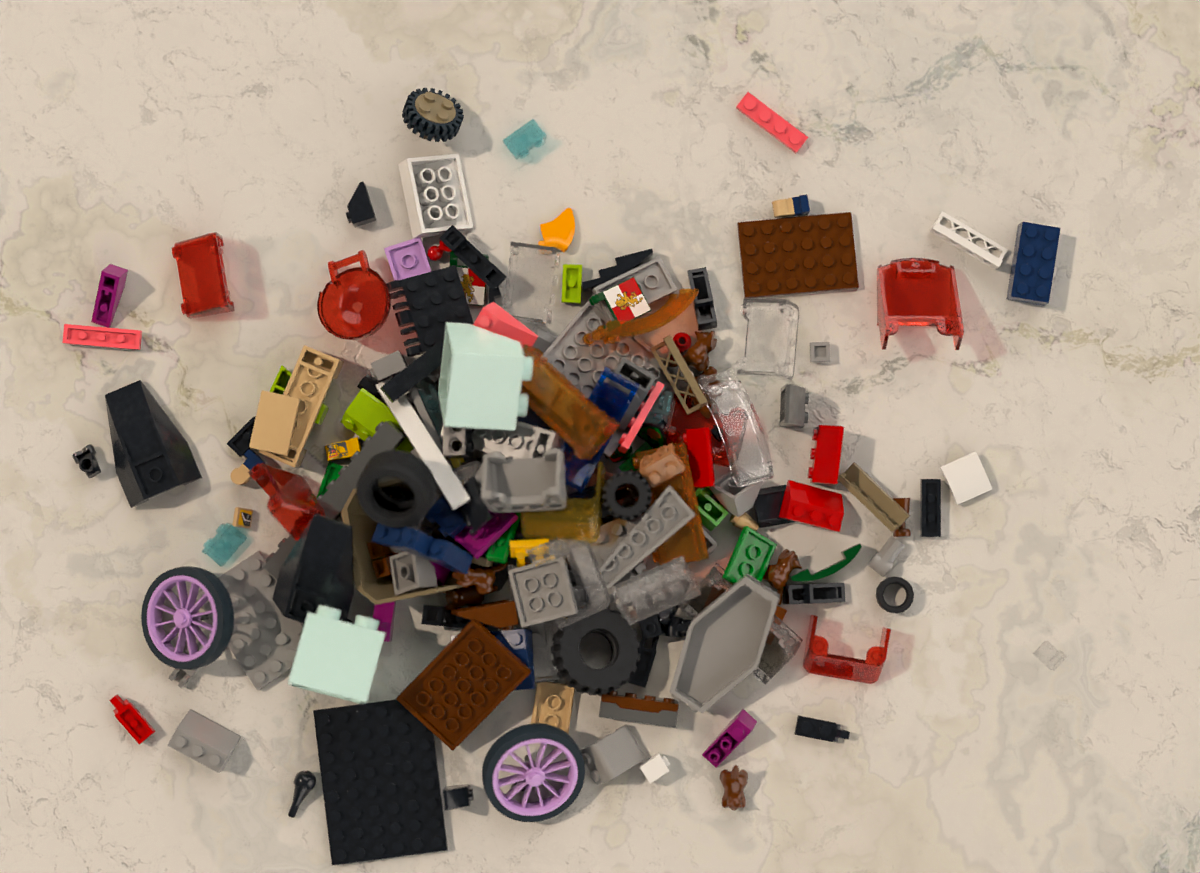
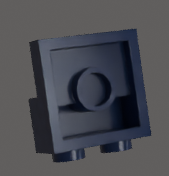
[425,495,466,539]

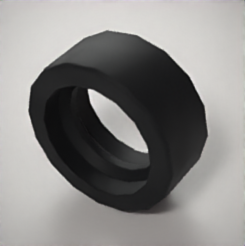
[876,577,914,613]

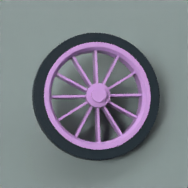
[141,566,234,670]
[482,723,585,822]

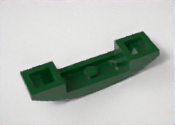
[789,544,862,581]

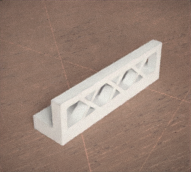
[930,211,1008,270]

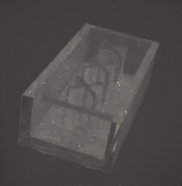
[611,556,701,625]

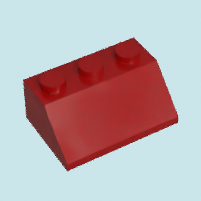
[807,425,844,486]
[683,427,715,487]
[779,480,844,532]

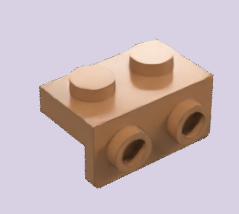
[639,443,685,488]

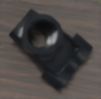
[72,444,101,478]

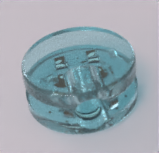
[418,383,442,421]

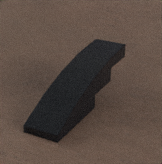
[582,248,653,292]

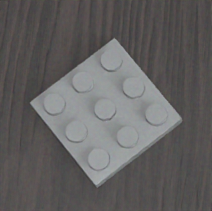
[508,556,578,628]

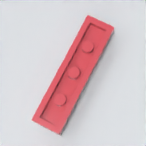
[736,92,808,153]
[62,324,142,350]
[618,381,664,454]

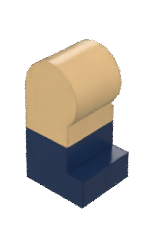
[772,194,810,218]
[230,449,266,485]

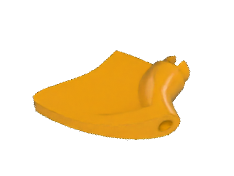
[538,208,575,253]

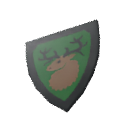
[636,420,668,451]

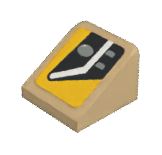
[232,507,253,528]

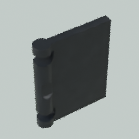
[459,476,492,536]

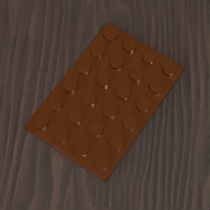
[737,212,859,299]
[396,618,531,751]

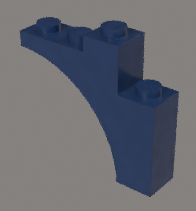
[372,523,473,575]

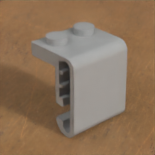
[580,724,645,785]

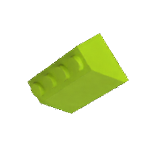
[340,388,414,454]

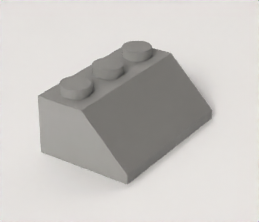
[167,709,241,773]

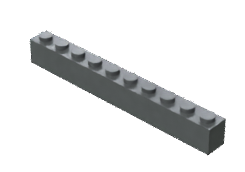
[264,421,407,579]

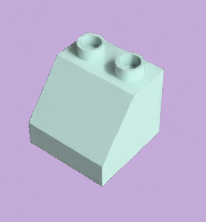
[438,322,533,430]
[288,605,385,704]

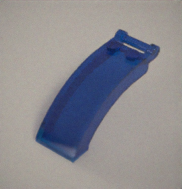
[560,366,640,493]

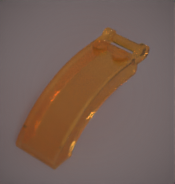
[582,289,699,345]

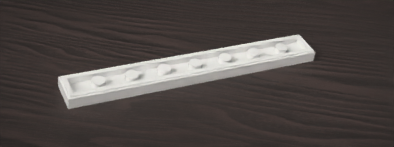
[376,376,470,510]

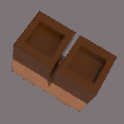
[366,541,401,578]

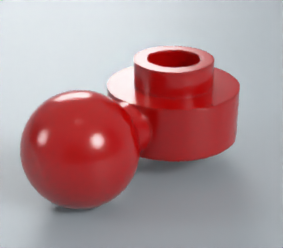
[427,240,452,261]
[667,332,691,364]

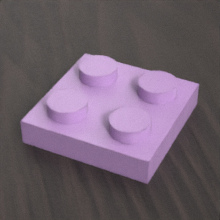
[384,237,431,281]

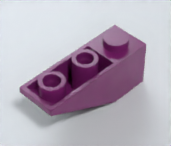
[702,709,757,768]

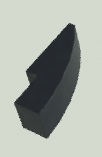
[687,267,717,331]
[783,583,845,605]

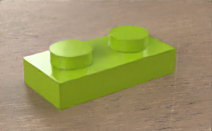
[562,264,582,304]

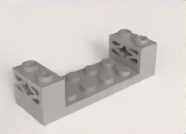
[369,350,448,459]
[439,421,565,459]

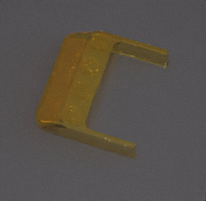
[521,462,606,543]

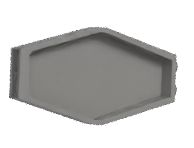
[669,574,780,713]

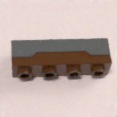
[599,691,679,728]

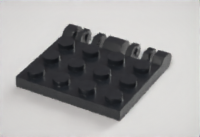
[386,265,474,357]

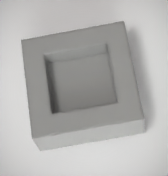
[810,342,830,362]

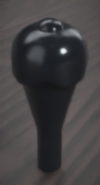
[288,771,316,818]

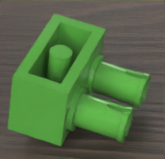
[691,487,728,532]

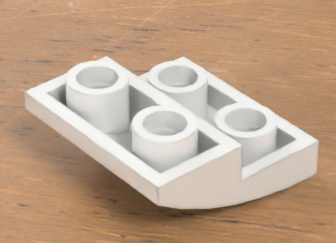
[940,452,992,505]

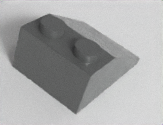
[779,384,809,428]

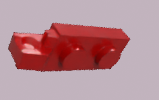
[109,694,155,745]

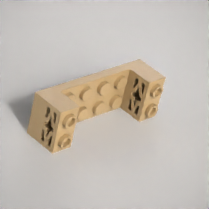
[259,345,344,468]

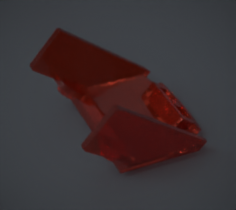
[877,258,964,350]

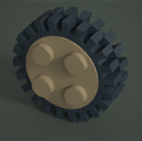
[402,88,464,142]

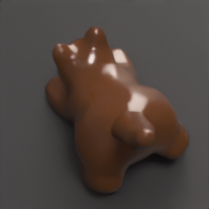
[669,331,717,372]
[763,549,802,605]
[452,562,508,595]
[442,585,498,611]
[720,765,748,811]

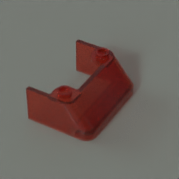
[803,615,891,684]

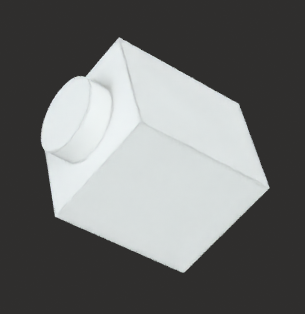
[639,753,671,784]

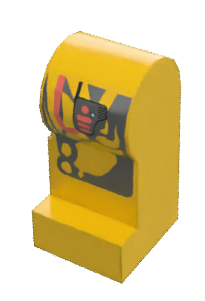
[325,437,362,461]

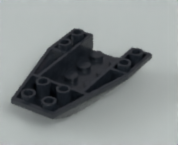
[105,380,202,508]
[272,513,354,624]

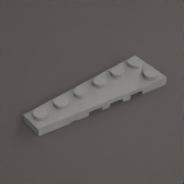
[593,485,695,591]

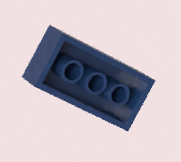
[1006,222,1061,306]

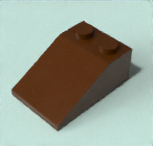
[451,599,519,630]

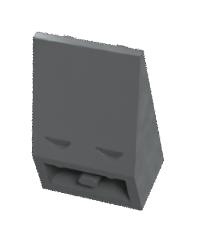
[591,357,657,431]

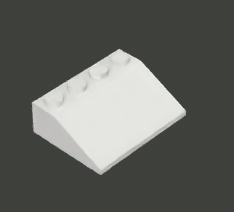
[398,154,473,238]

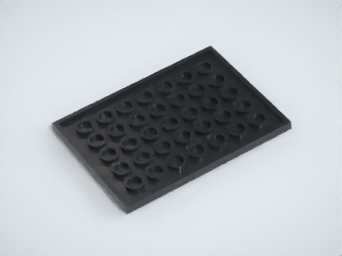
[313,699,448,866]

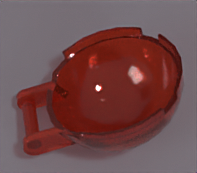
[317,250,391,341]

